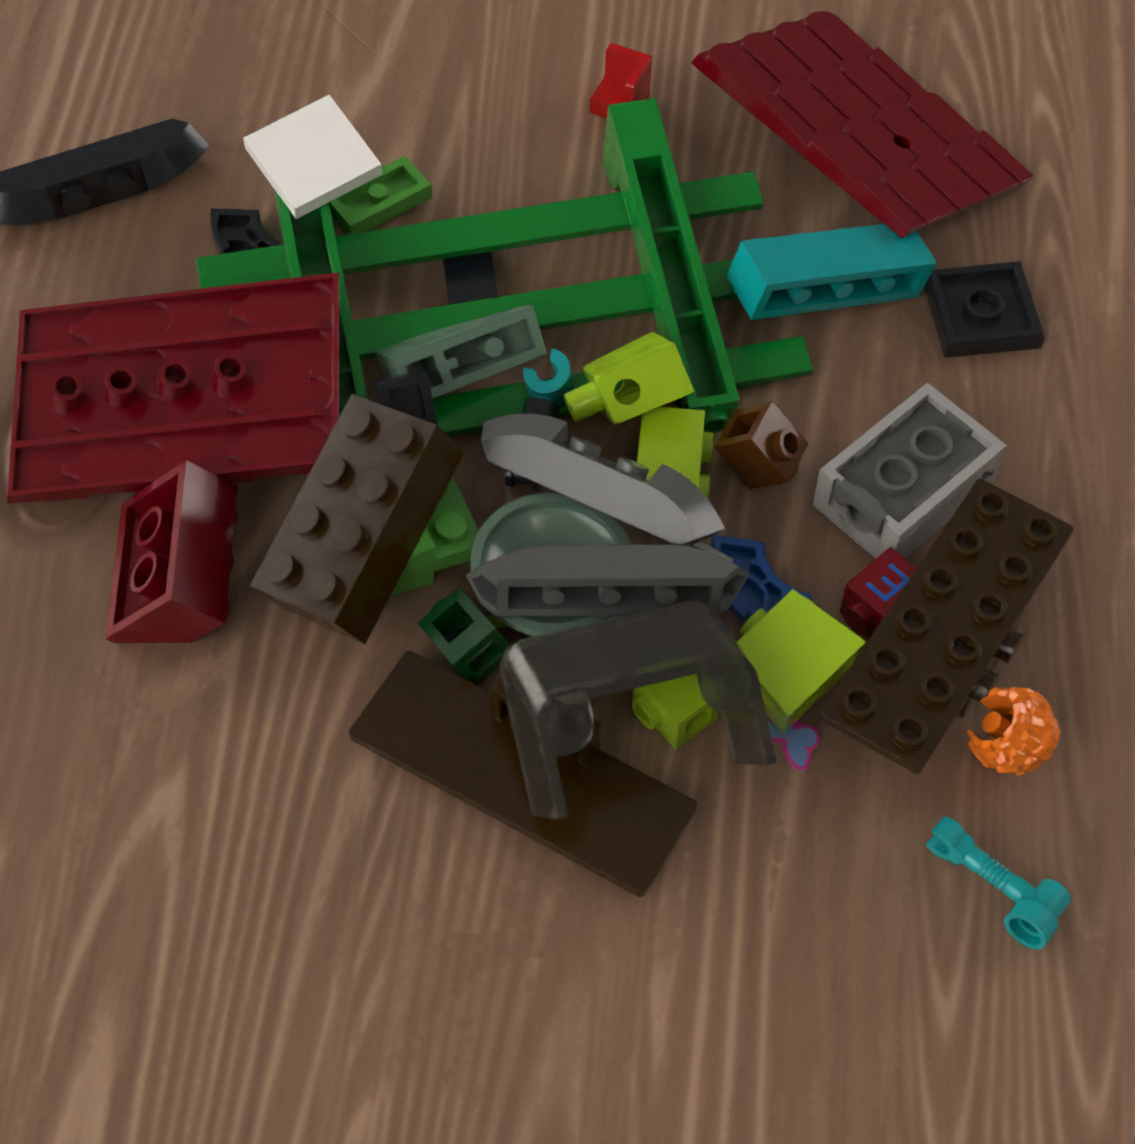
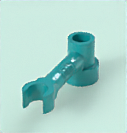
[925,816,1071,950]

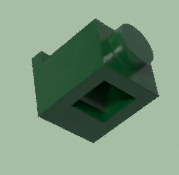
[418,587,515,685]

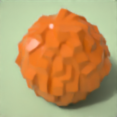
[967,687,1061,776]

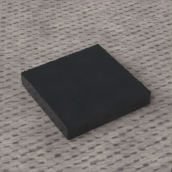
[924,261,1045,358]

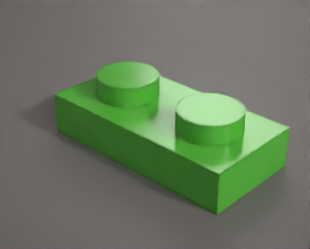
[329,156,432,234]

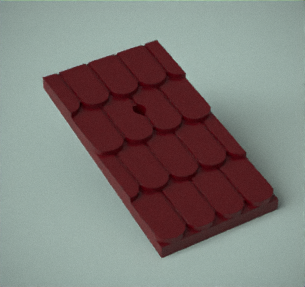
[691,11,1035,239]
[7,272,339,503]

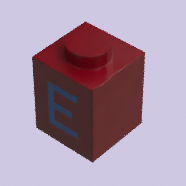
[839,547,917,638]

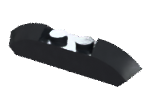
[0,118,209,226]

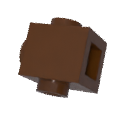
[714,401,809,489]

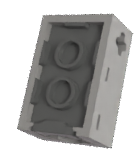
[812,382,1007,559]

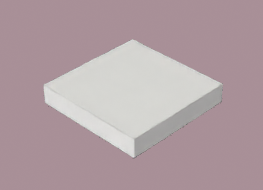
[243,94,382,219]

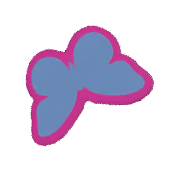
[748,717,820,771]

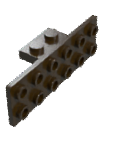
[820,479,1074,774]
[349,651,697,897]

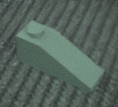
[375,305,547,399]

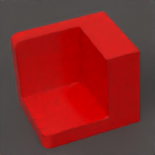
[589,43,652,118]

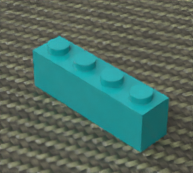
[726,223,937,320]

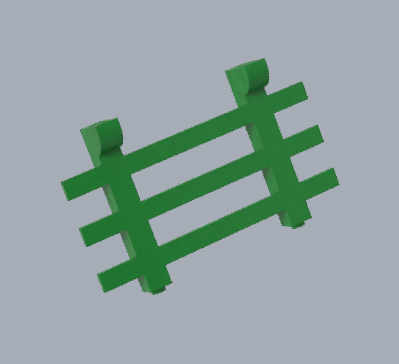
[195,98,813,436]

